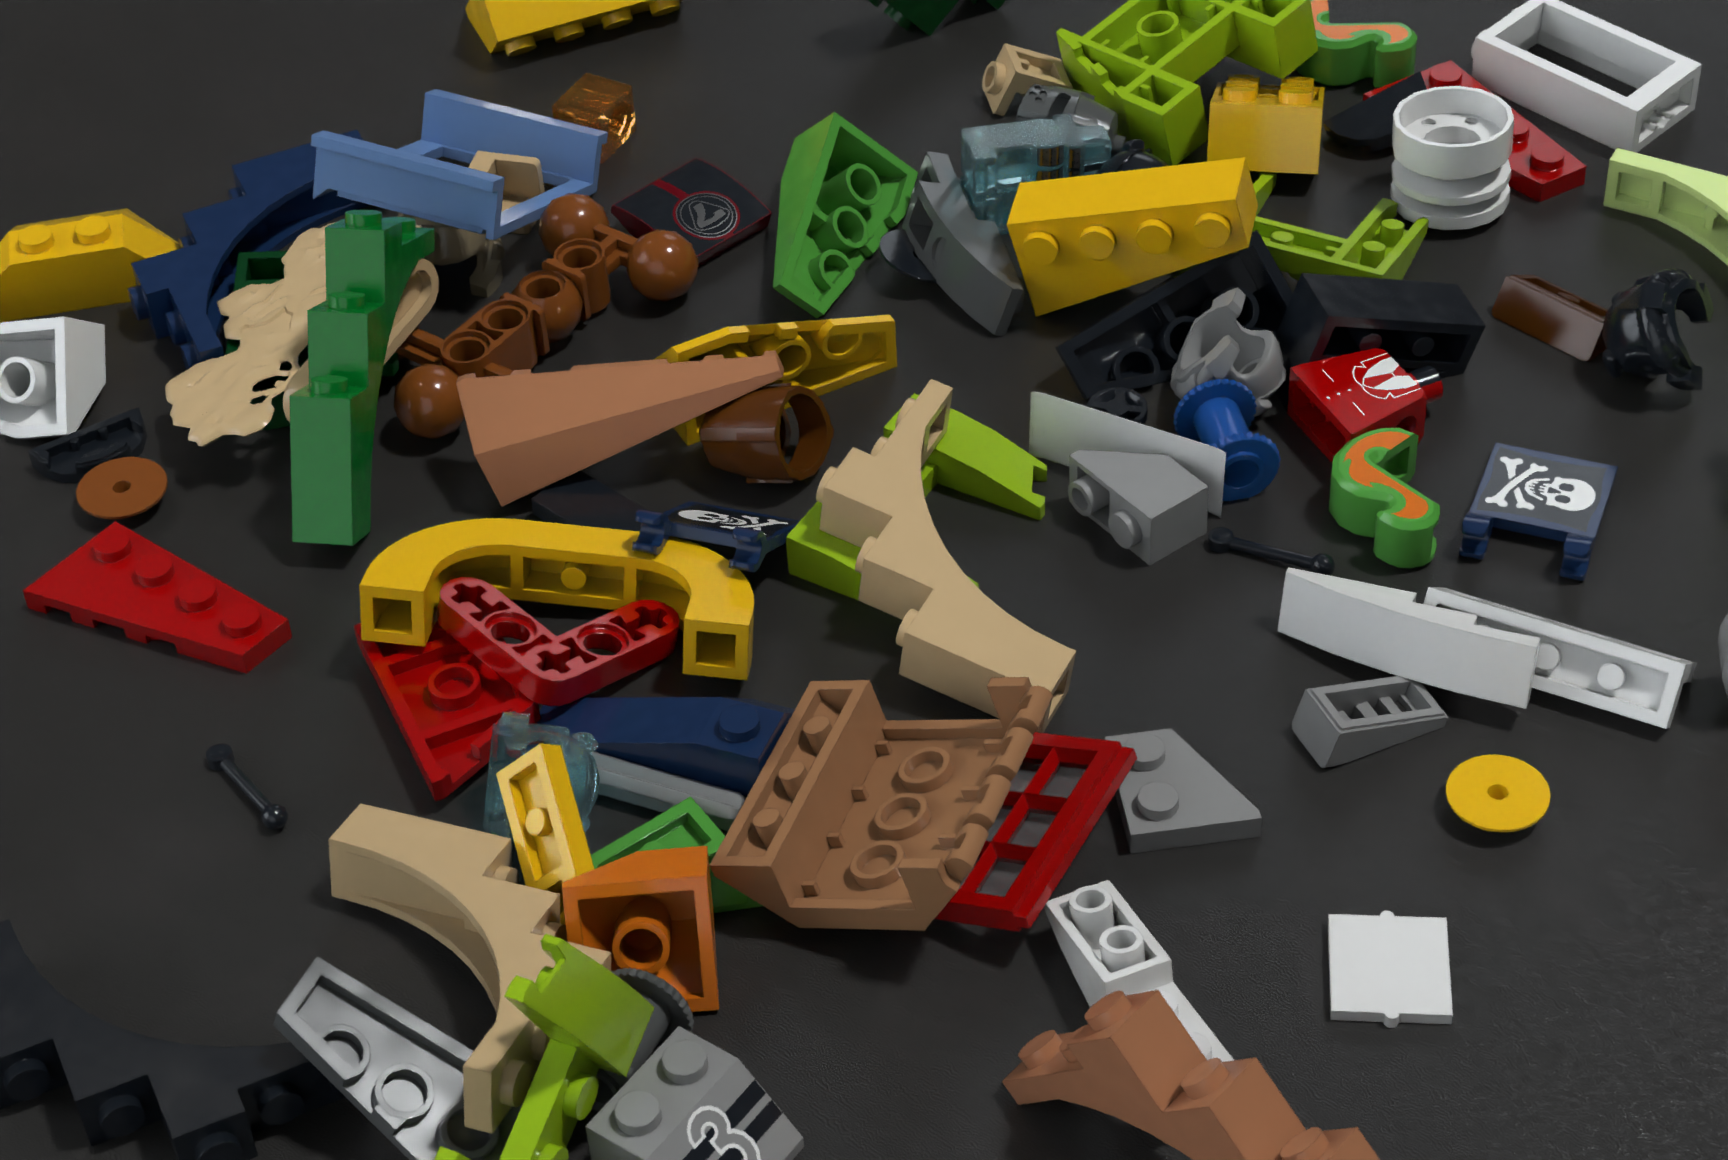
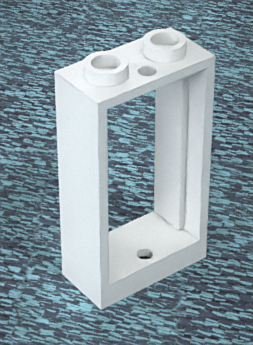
[1471,0,1702,153]

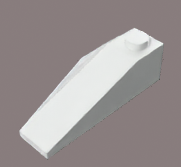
[0,317,106,439]

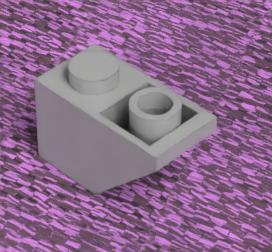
[1068,450,1209,566]

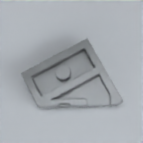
[1105,728,1262,854]

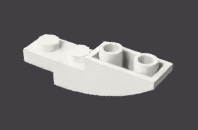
[1045,880,1234,1062]

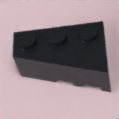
[1275,273,1486,412]

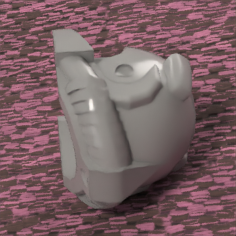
[1170,287,1286,417]

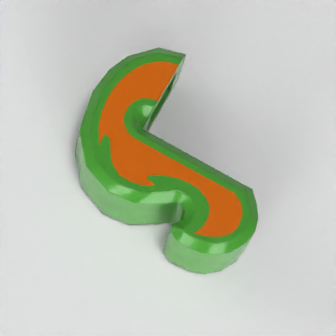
[1296,0,1417,88]
[1329,428,1440,569]

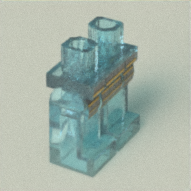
[961,113,1111,235]

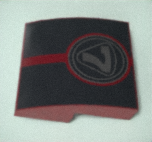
[610,158,772,267]

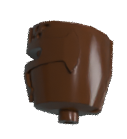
[699,383,834,483]

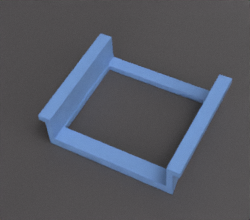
[311,89,608,240]

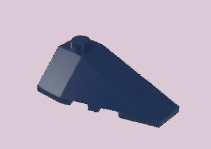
[520,697,795,800]

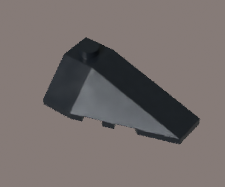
[1055,230,1293,399]

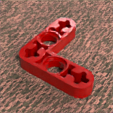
[437,577,680,706]

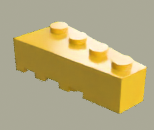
[1006,157,1258,317]

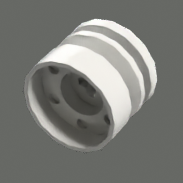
[1391,86,1514,230]

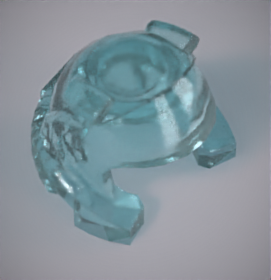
[483,711,600,846]

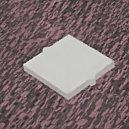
[1328,910,1453,1028]

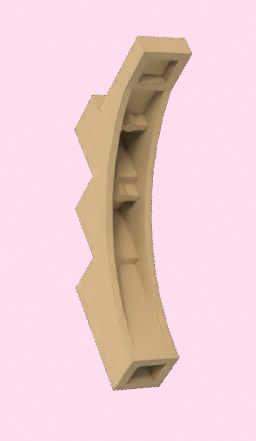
[816,379,1076,733]
[329,803,611,1134]

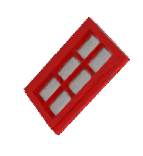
[935,732,1137,932]

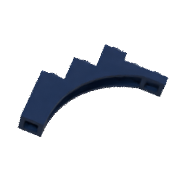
[128,130,371,370]

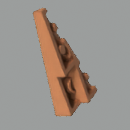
[456,350,784,507]

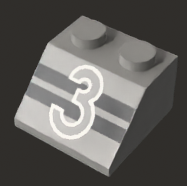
[585,1026,804,1160]

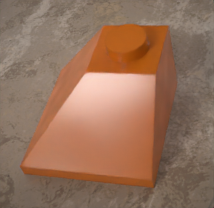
[562,846,719,1012]

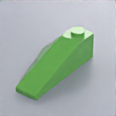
[773,112,918,318]

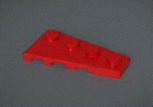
[1363,60,1587,202]
[22,521,292,674]

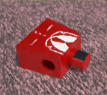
[1287,348,1443,463]

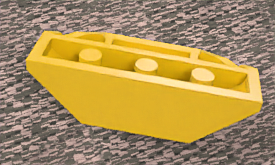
[0,208,181,323]

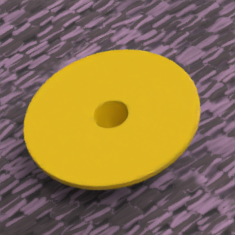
[1446,754,1551,833]

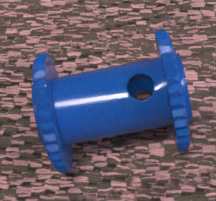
[1173,379,1281,501]

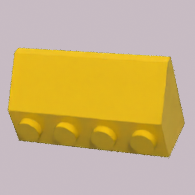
[465,0,683,57]

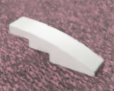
[1277,567,1541,709]

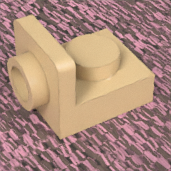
[982,43,1073,116]

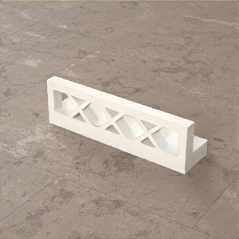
[1423,587,1697,729]

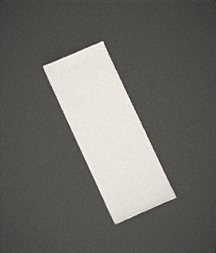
[1029,392,1226,518]

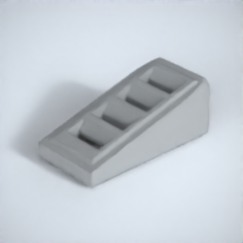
[1292,676,1449,768]

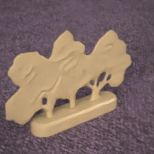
[165,222,439,447]

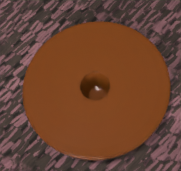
[76,457,168,519]

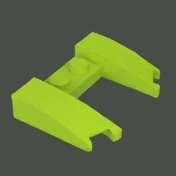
[1252,172,1429,280]
[786,393,1047,600]
[435,934,655,1160]

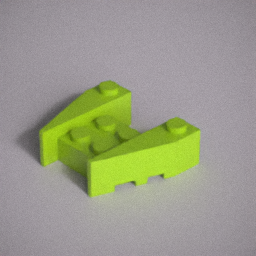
[1056,0,1318,166]

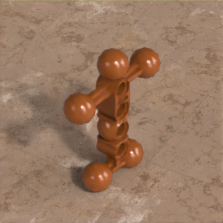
[393,193,699,439]

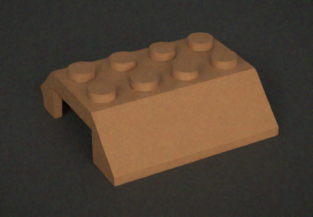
[709,677,1053,931]

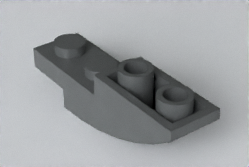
[902,151,1025,336]

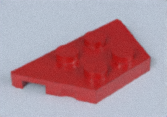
[354,621,541,802]

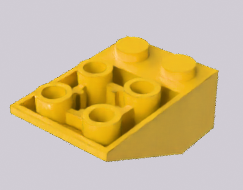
[1207,74,1325,175]

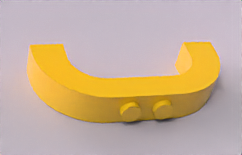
[359,518,754,681]

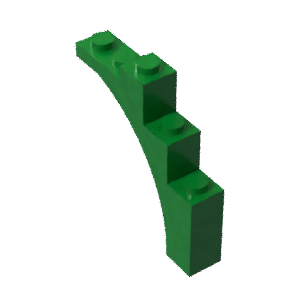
[289,210,435,546]

